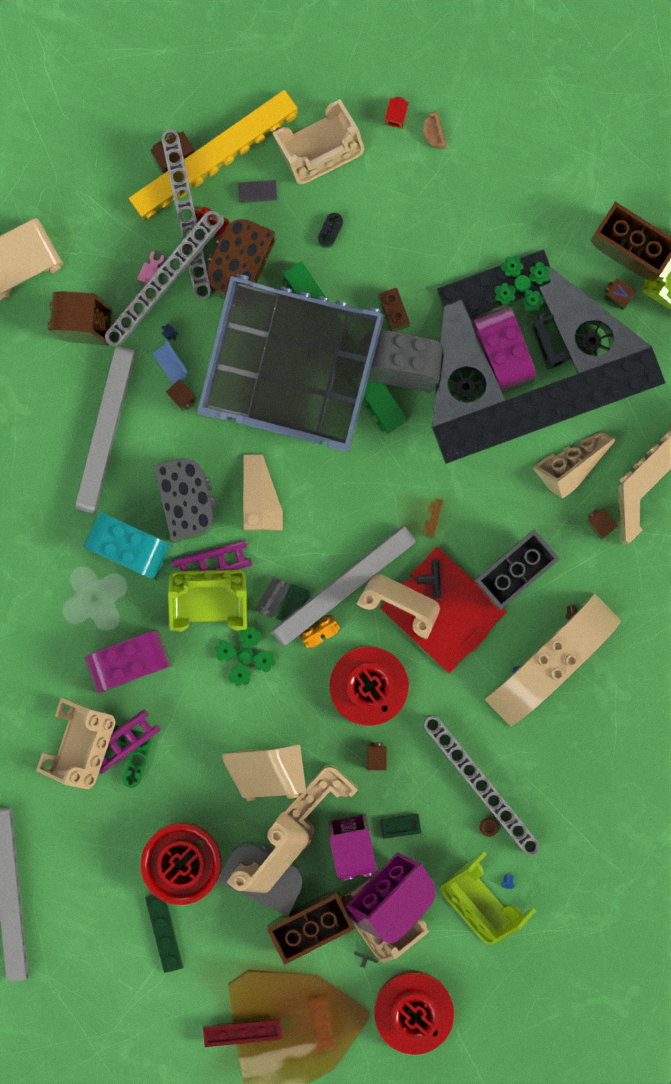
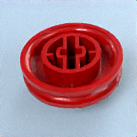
[329,646,409,726]
[140,823,222,905]
[374,971,454,1055]

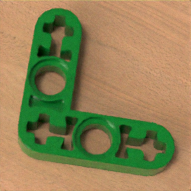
[113,724,152,788]

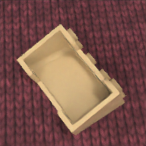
[36,698,115,789]

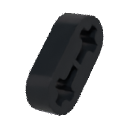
[318,213,343,248]

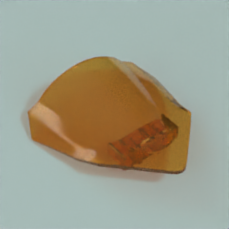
[228,970,369,1084]

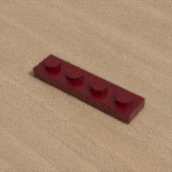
[203,1018,283,1047]

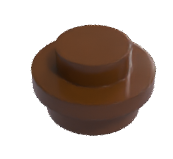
[479,817,499,837]

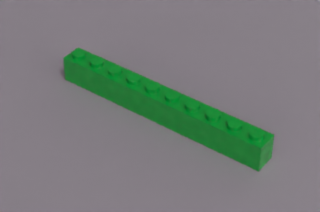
[282,261,407,434]

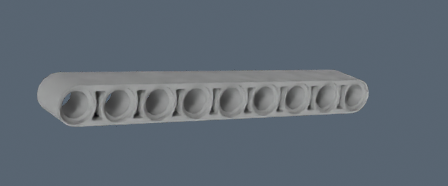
[162,129,211,300]
[105,211,224,346]
[75,345,136,514]
[271,526,416,647]
[423,716,539,855]
[0,807,28,982]

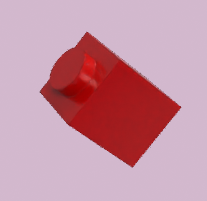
[384,97,409,129]

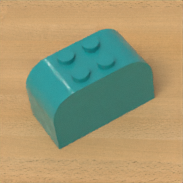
[83,512,172,580]

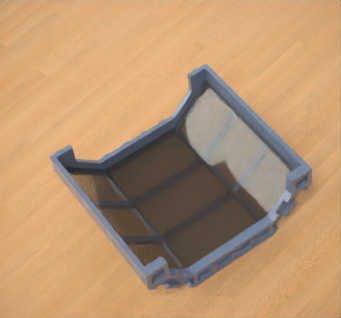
[197,274,384,452]

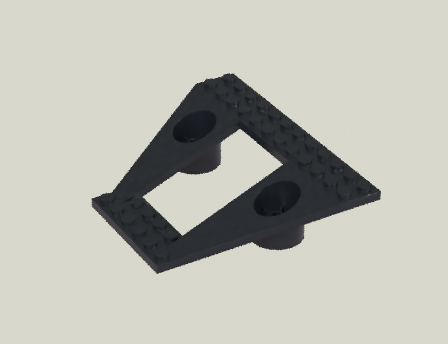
[432,250,666,464]

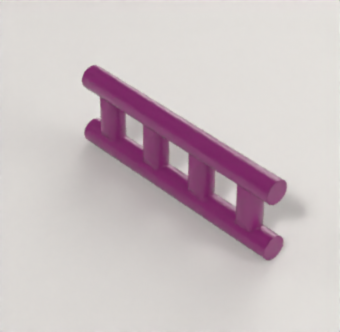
[172,540,252,571]
[99,709,161,774]

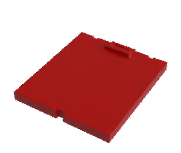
[380,547,507,674]

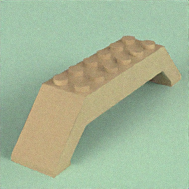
[618,430,671,546]

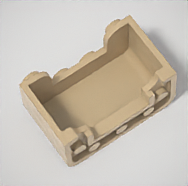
[284,764,358,848]

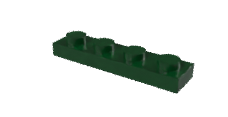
[145,895,183,973]

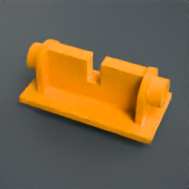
[300,615,340,649]

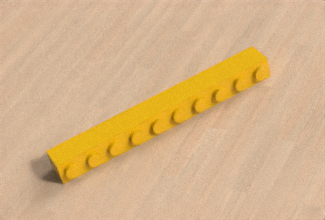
[129,90,298,221]

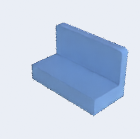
[153,341,190,385]

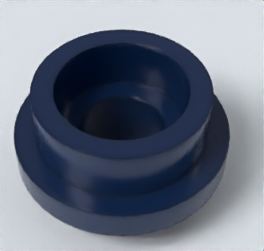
[161,324,179,341]

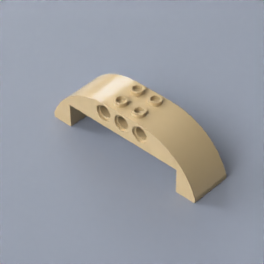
[484,593,621,727]

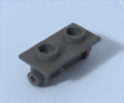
[255,576,291,619]

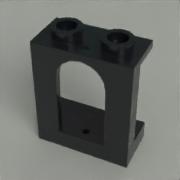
[532,313,570,370]

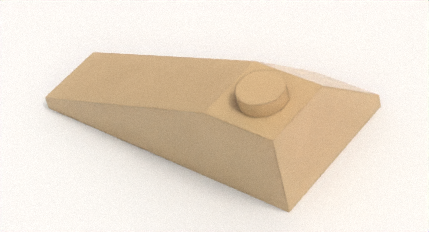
[533,431,615,499]
[243,454,283,531]

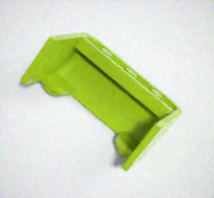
[440,851,536,945]

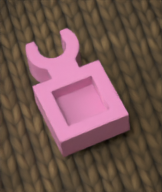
[137,251,165,284]

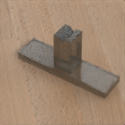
[354,951,378,968]

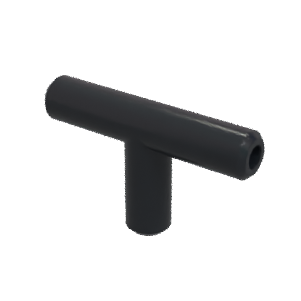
[417,560,441,599]

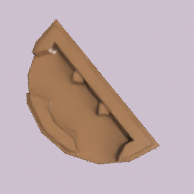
[423,111,447,149]

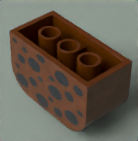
[591,201,671,281]
[207,219,276,308]
[48,291,112,346]
[267,890,355,965]

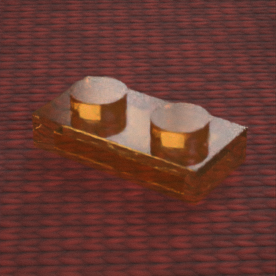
[423,498,443,538]

